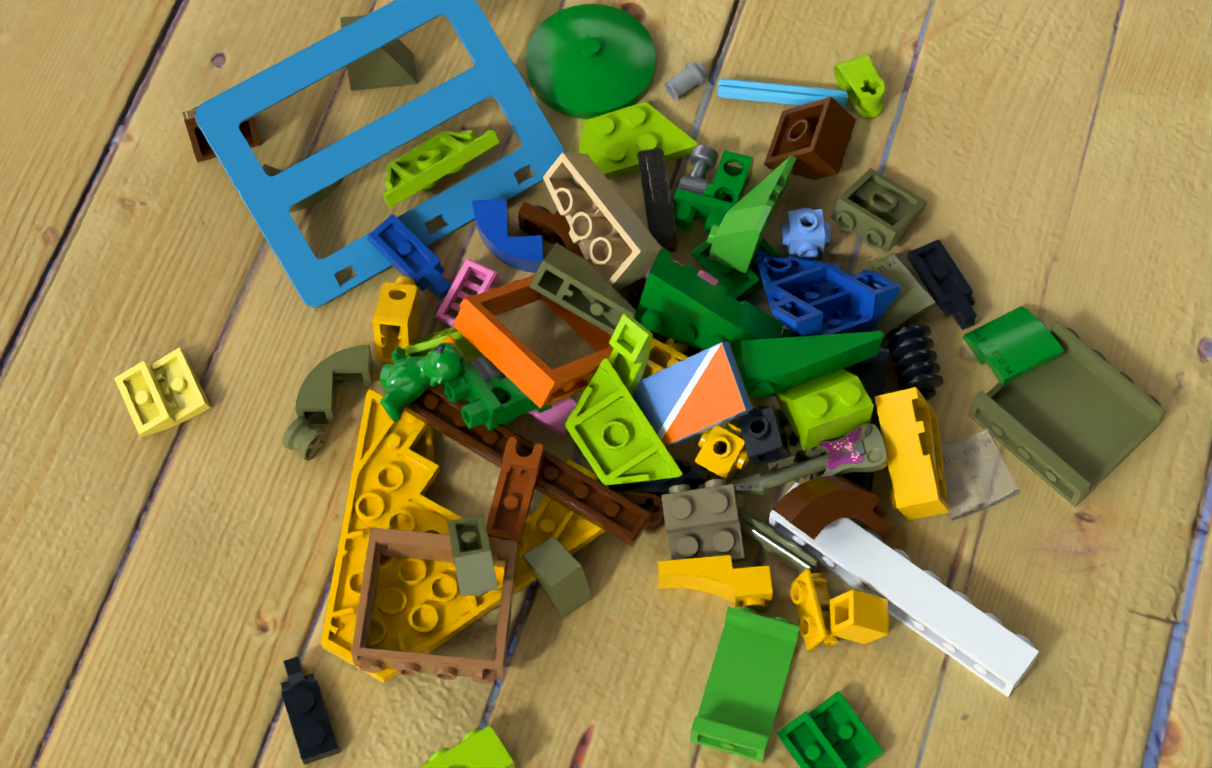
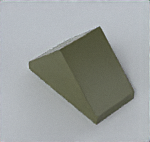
[522,536,593,618]

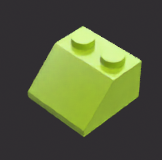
[774,369,874,451]

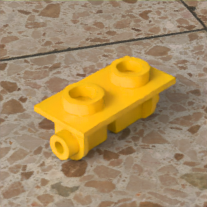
[790,569,839,652]

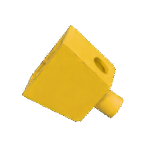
[372,276,420,362]

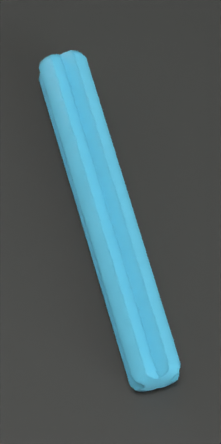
[717,78,848,109]

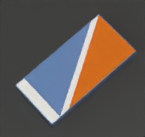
[632,342,753,448]

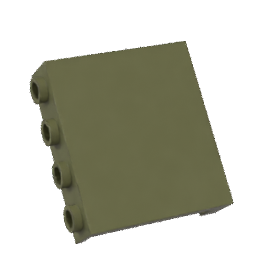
[968,321,1166,507]

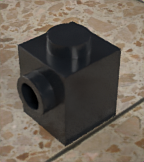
[738,406,791,467]

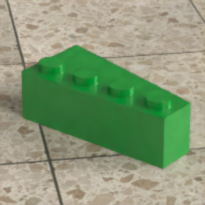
[635,248,783,361]

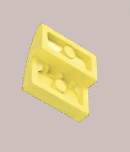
[114,347,211,437]

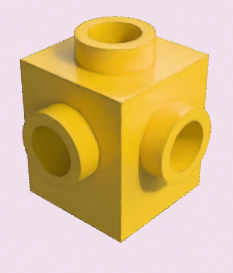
[694,422,750,480]

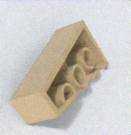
[543,152,663,292]

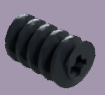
[886,325,944,400]

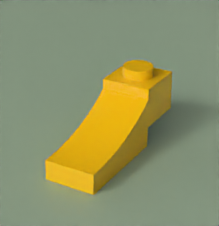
[657,555,773,612]

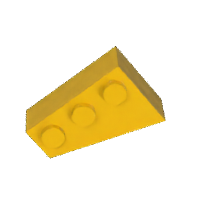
[875,387,950,521]

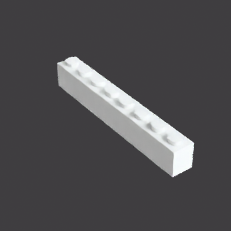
[768,482,1039,698]

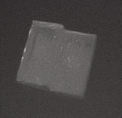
[942,428,1021,521]

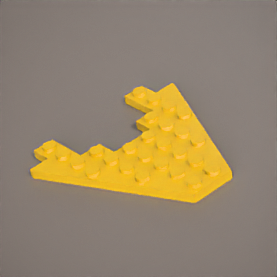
[320,389,606,684]

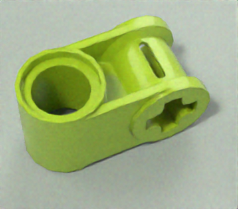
[833,54,885,119]

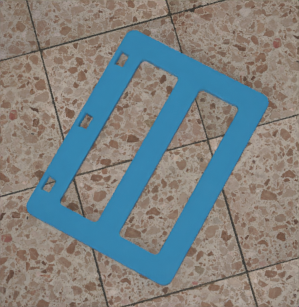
[195,0,566,308]

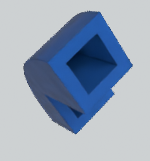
[472,199,544,273]

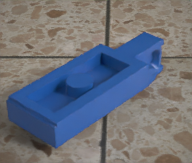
[367,214,452,300]

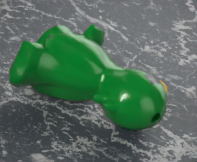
[380,335,466,422]

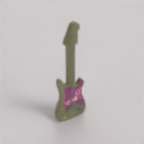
[729,423,889,495]

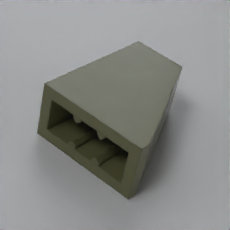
[341,15,416,91]

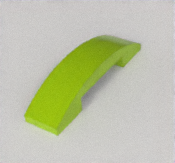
[566,313,653,432]

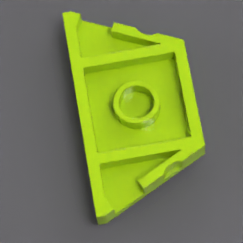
[579,102,697,180]
[383,130,500,208]
[565,358,683,486]

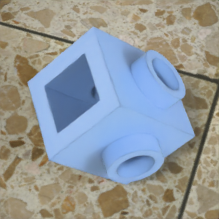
[781,208,831,260]

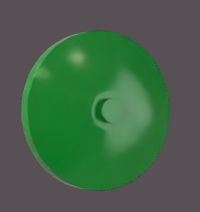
[526,4,656,119]

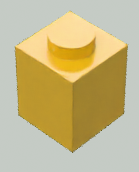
[830,589,889,645]

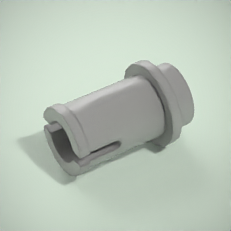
[664,61,707,100]

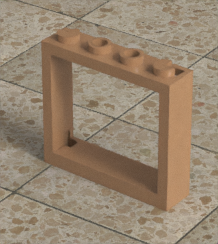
[351,527,519,684]

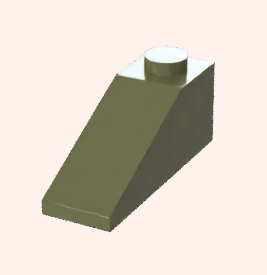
[529,243,636,335]

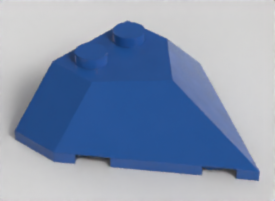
[755,250,900,337]

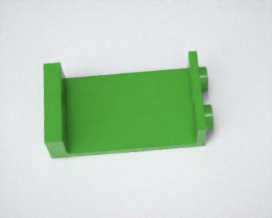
[690,607,800,763]

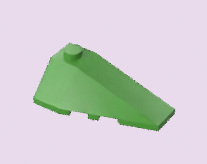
[707,156,797,274]

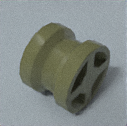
[282,416,327,461]

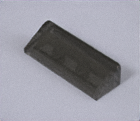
[637,148,677,252]

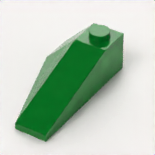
[736,331,883,397]

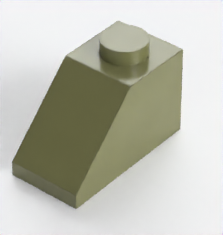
[447,514,498,597]

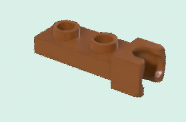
[486,437,545,544]

